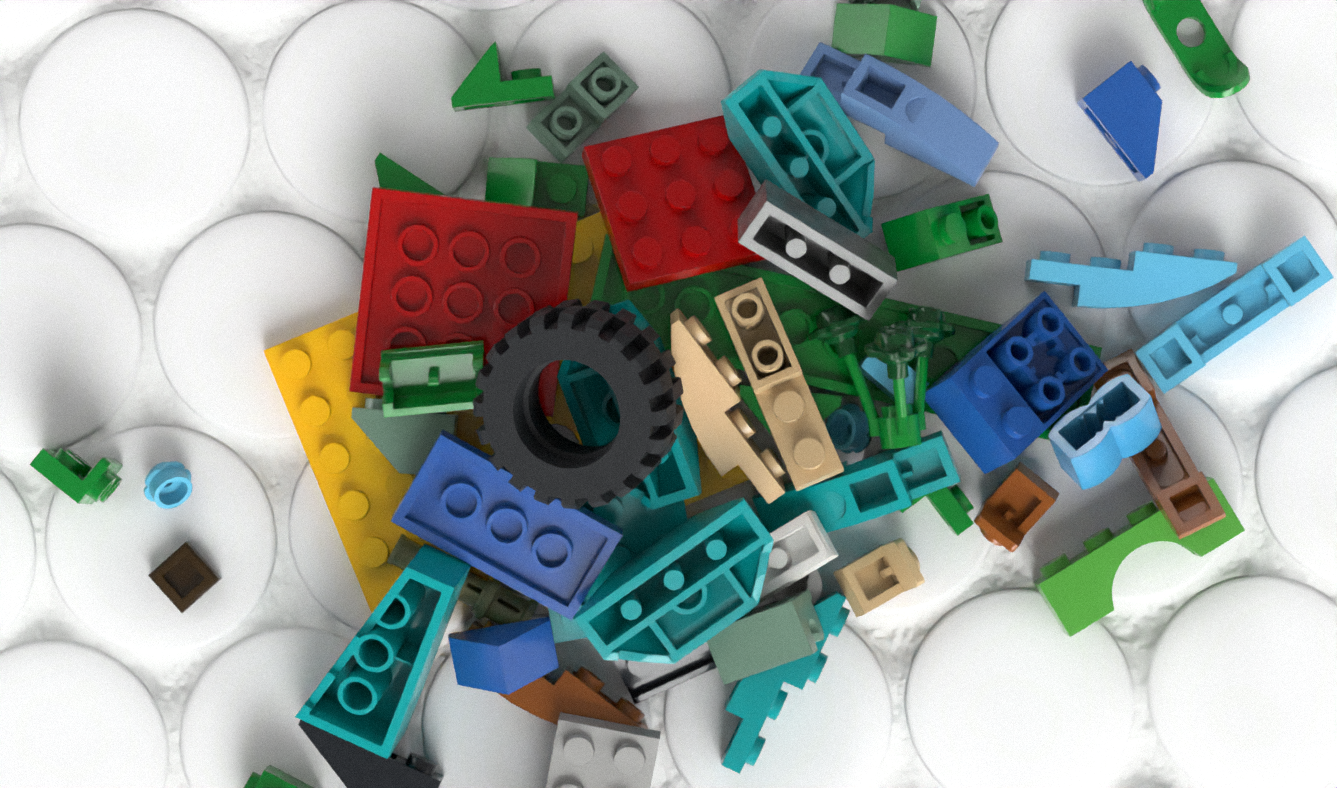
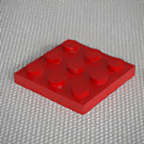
[582,115,765,292]

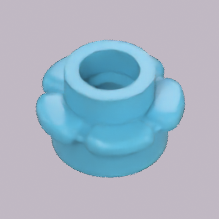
[826,404,870,454]
[144,461,192,509]

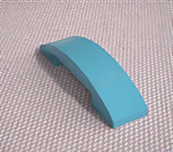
[1135,235,1334,394]

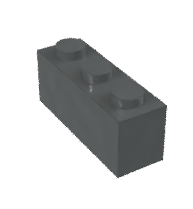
[737,179,898,321]

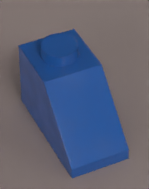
[1077,61,1162,182]

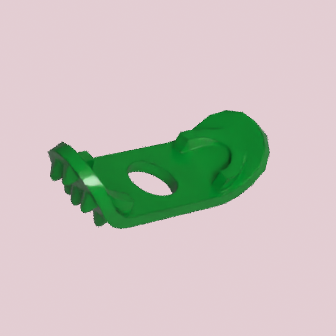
[1142,0,1250,98]

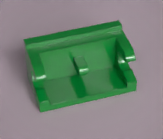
[379,340,487,418]

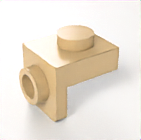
[833,538,925,617]

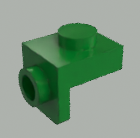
[899,484,974,536]

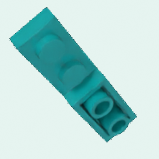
[752,430,961,533]
[721,591,850,774]

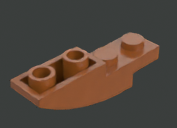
[467,620,648,729]

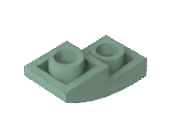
[526,51,639,163]

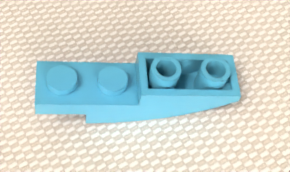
[1024,243,1237,309]

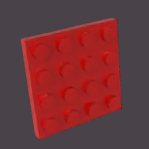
[349,187,578,417]

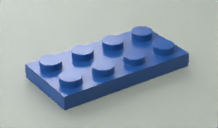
[391,429,623,621]

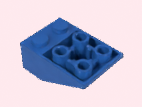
[925,291,1108,474]

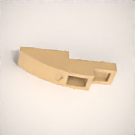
[714,277,844,492]
[670,308,786,504]

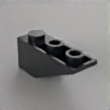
[298,720,444,788]

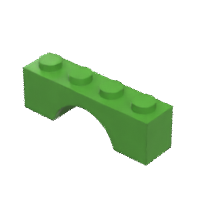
[1033,477,1245,637]

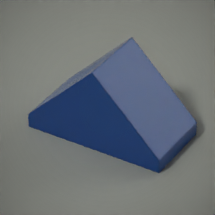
[448,616,559,695]

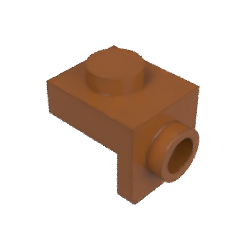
[974,461,1060,553]

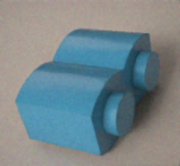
[1048,374,1162,490]

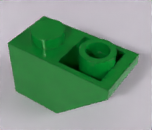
[881,194,1003,272]

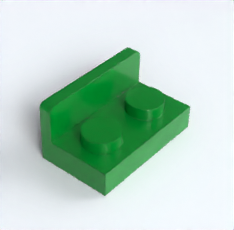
[29,448,123,505]

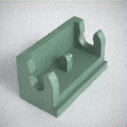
[706,589,824,685]

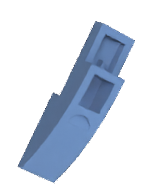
[800,42,999,187]

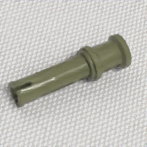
[387,534,539,625]

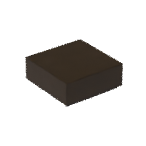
[148,541,222,613]

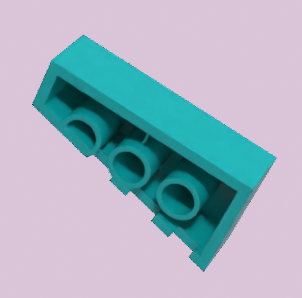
[295,544,471,759]

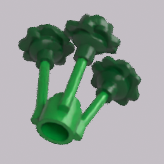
[808,305,955,449]

